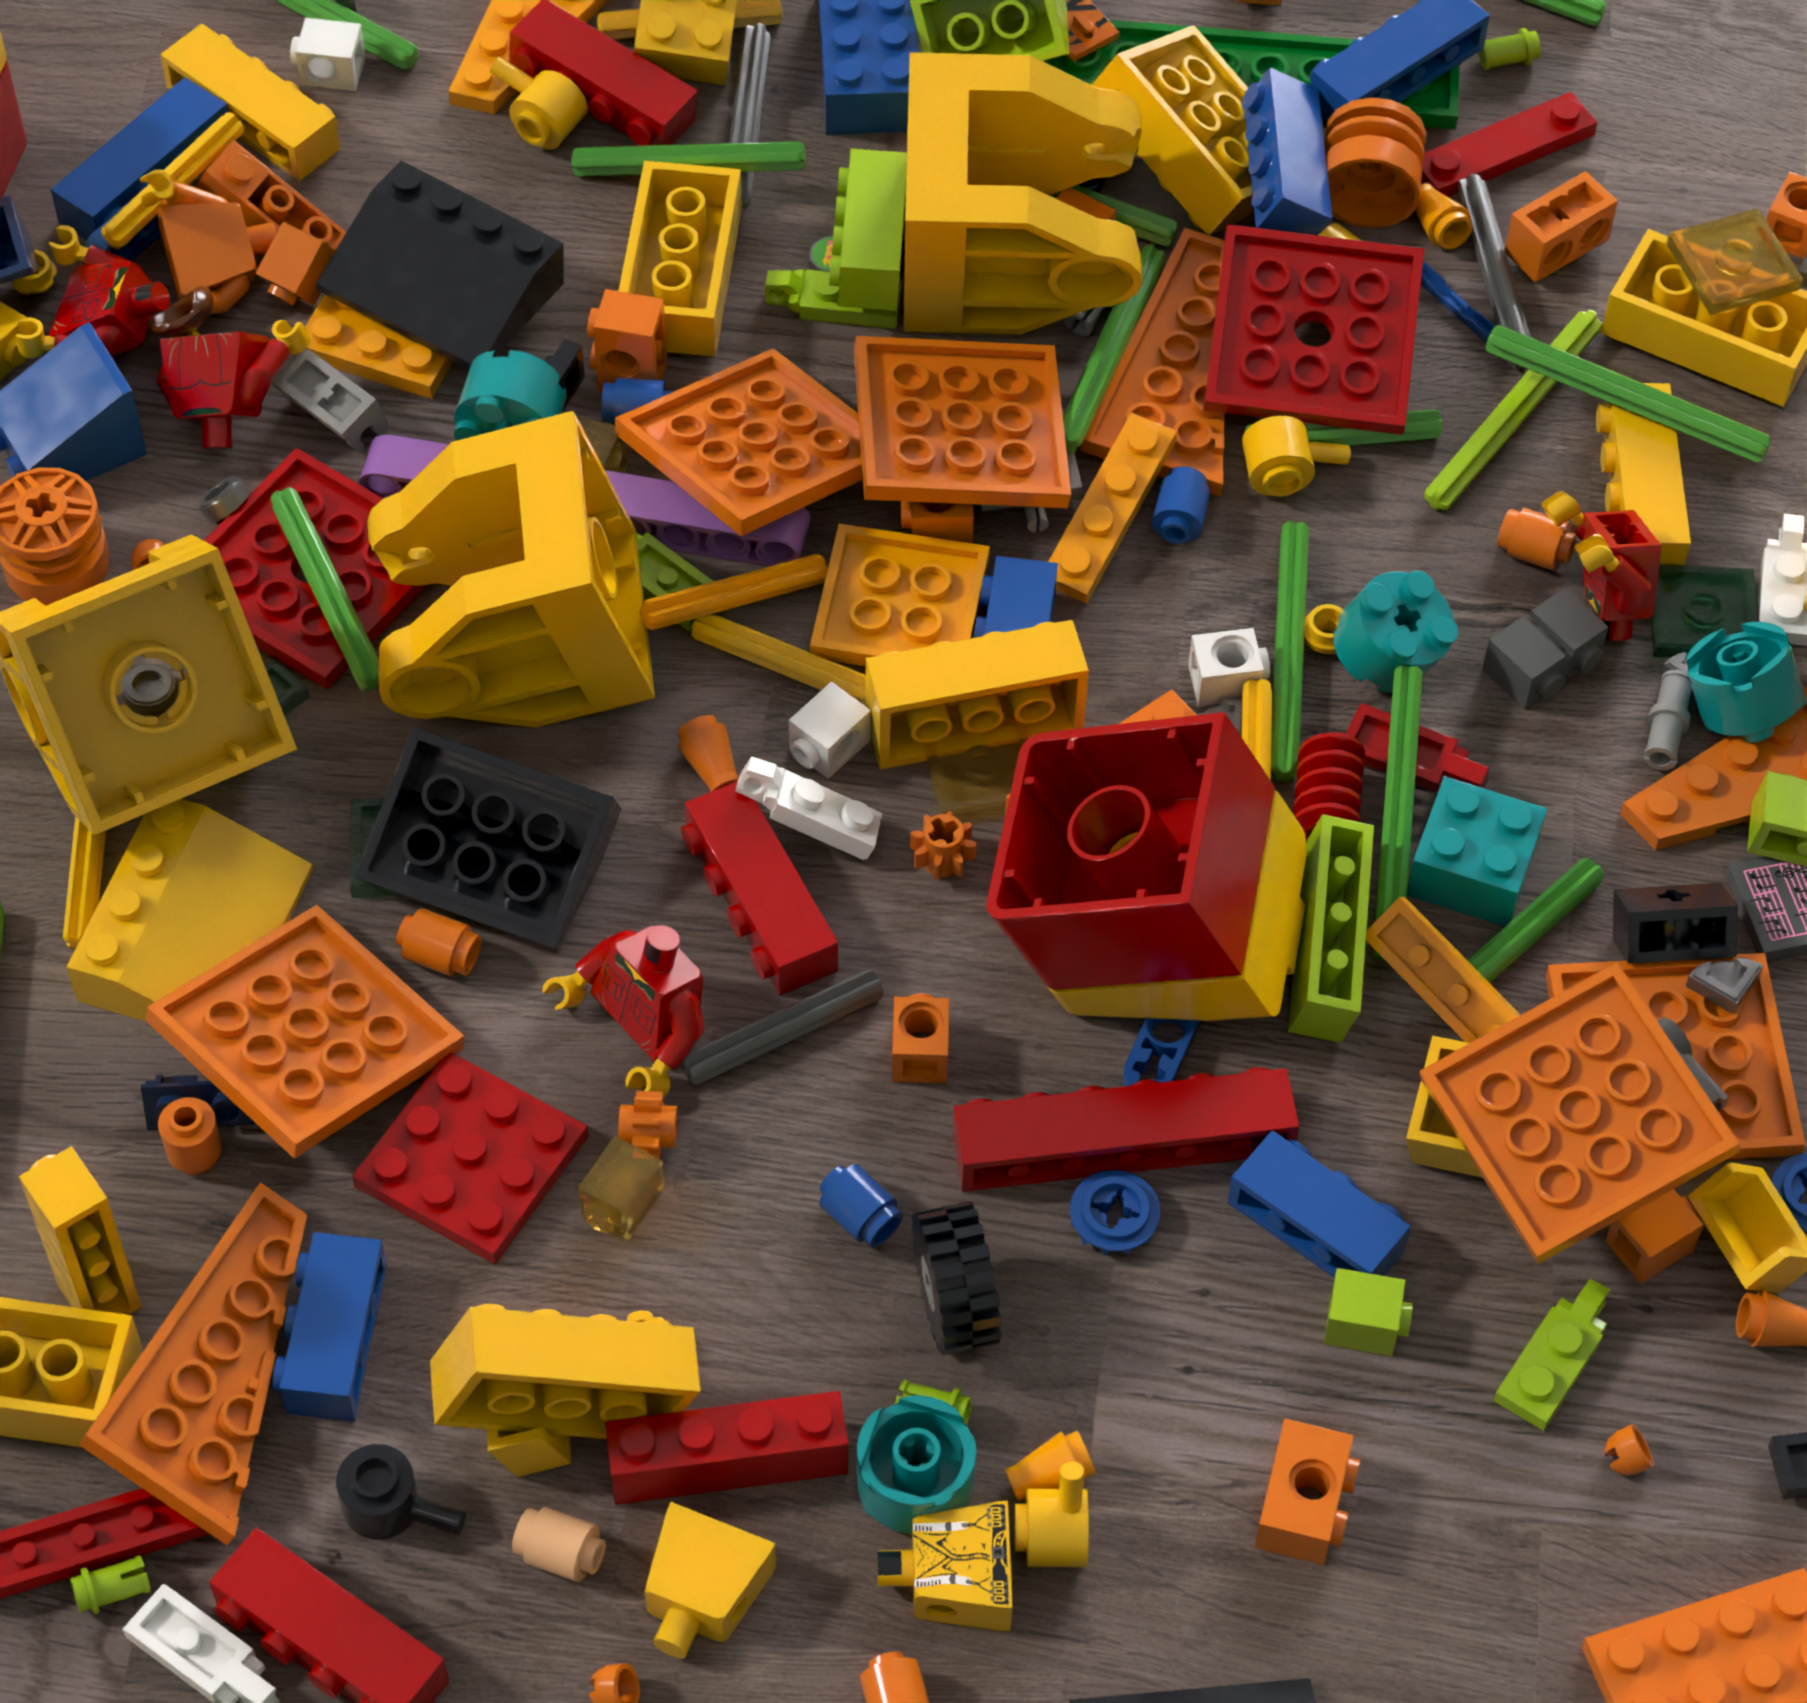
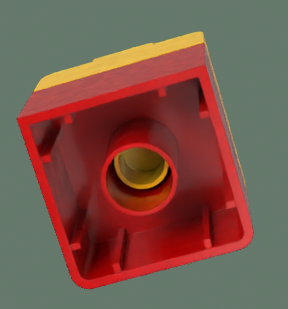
[986,712,1307,1021]

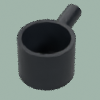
[336,1444,466,1540]

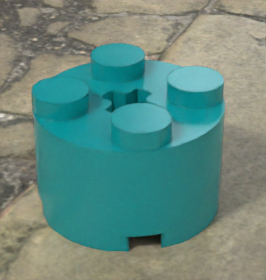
[454,350,567,441]
[1333,570,1459,693]
[1686,622,1807,742]
[857,1395,976,1534]

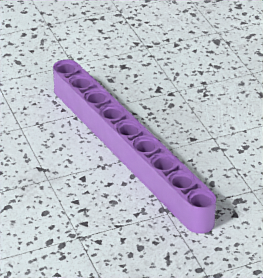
[358,435,811,567]

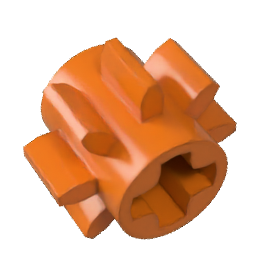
[910,811,977,880]
[618,1091,678,1162]

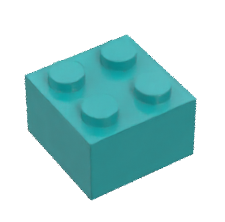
[1407,776,1548,927]

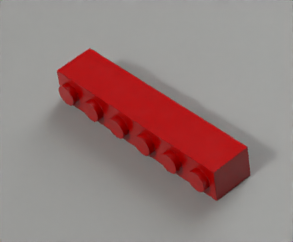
[953,1067,1299,1192]

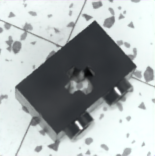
[1613,883,1738,964]

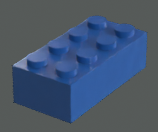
[817,0,918,135]

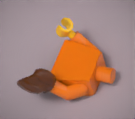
[140,169,277,336]

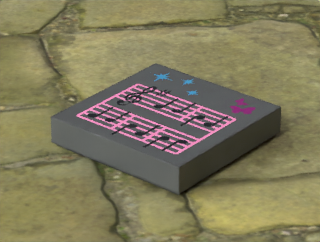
[1725,857,1807,961]

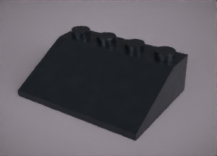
[316,160,564,369]
[354,727,622,950]

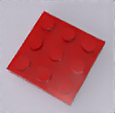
[352,1052,589,1265]

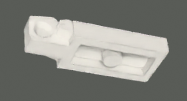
[1757,514,1807,646]
[735,756,883,860]
[123,1584,280,1703]

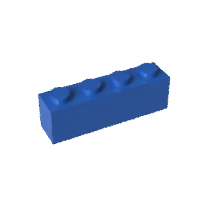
[1310,0,1490,121]
[1242,68,1333,235]
[50,77,229,240]

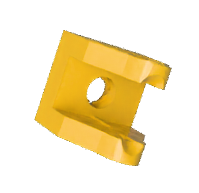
[904,52,1143,334]
[367,411,655,728]
[0,534,297,835]

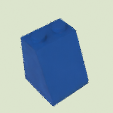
[0,322,147,481]

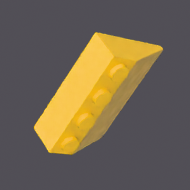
[1092,25,1254,236]
[66,799,313,1021]

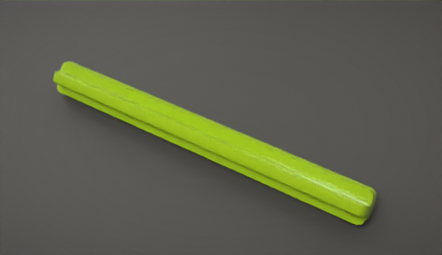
[1424,310,1602,511]

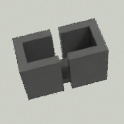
[1482,587,1608,709]

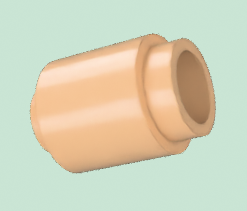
[512,1507,606,1582]

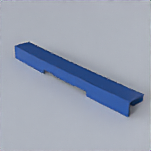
[1421,262,1495,343]

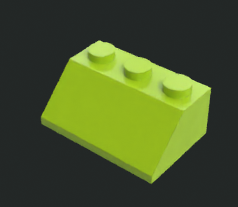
[910,0,1069,61]

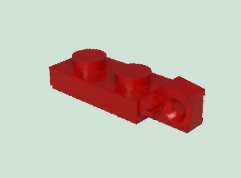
[1346,703,1489,793]

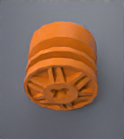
[1324,97,1426,229]
[0,467,111,606]

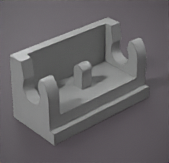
[272,348,390,452]

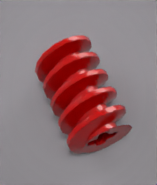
[1293,732,1366,841]

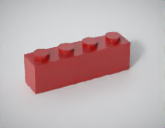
[509,0,698,146]
[680,781,838,996]
[605,1391,848,1505]
[209,1527,449,1703]

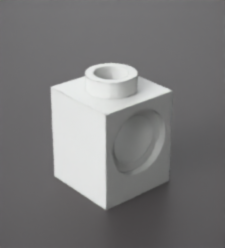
[290,18,366,91]
[1188,628,1270,708]
[789,681,871,779]

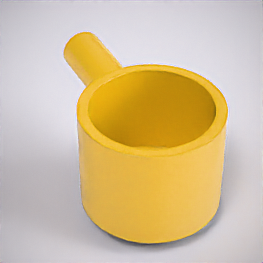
[490,56,588,150]
[1242,416,1351,497]
[1014,1461,1089,1568]

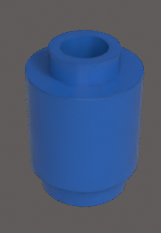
[602,378,674,427]
[1152,466,1210,544]
[819,1164,903,1248]

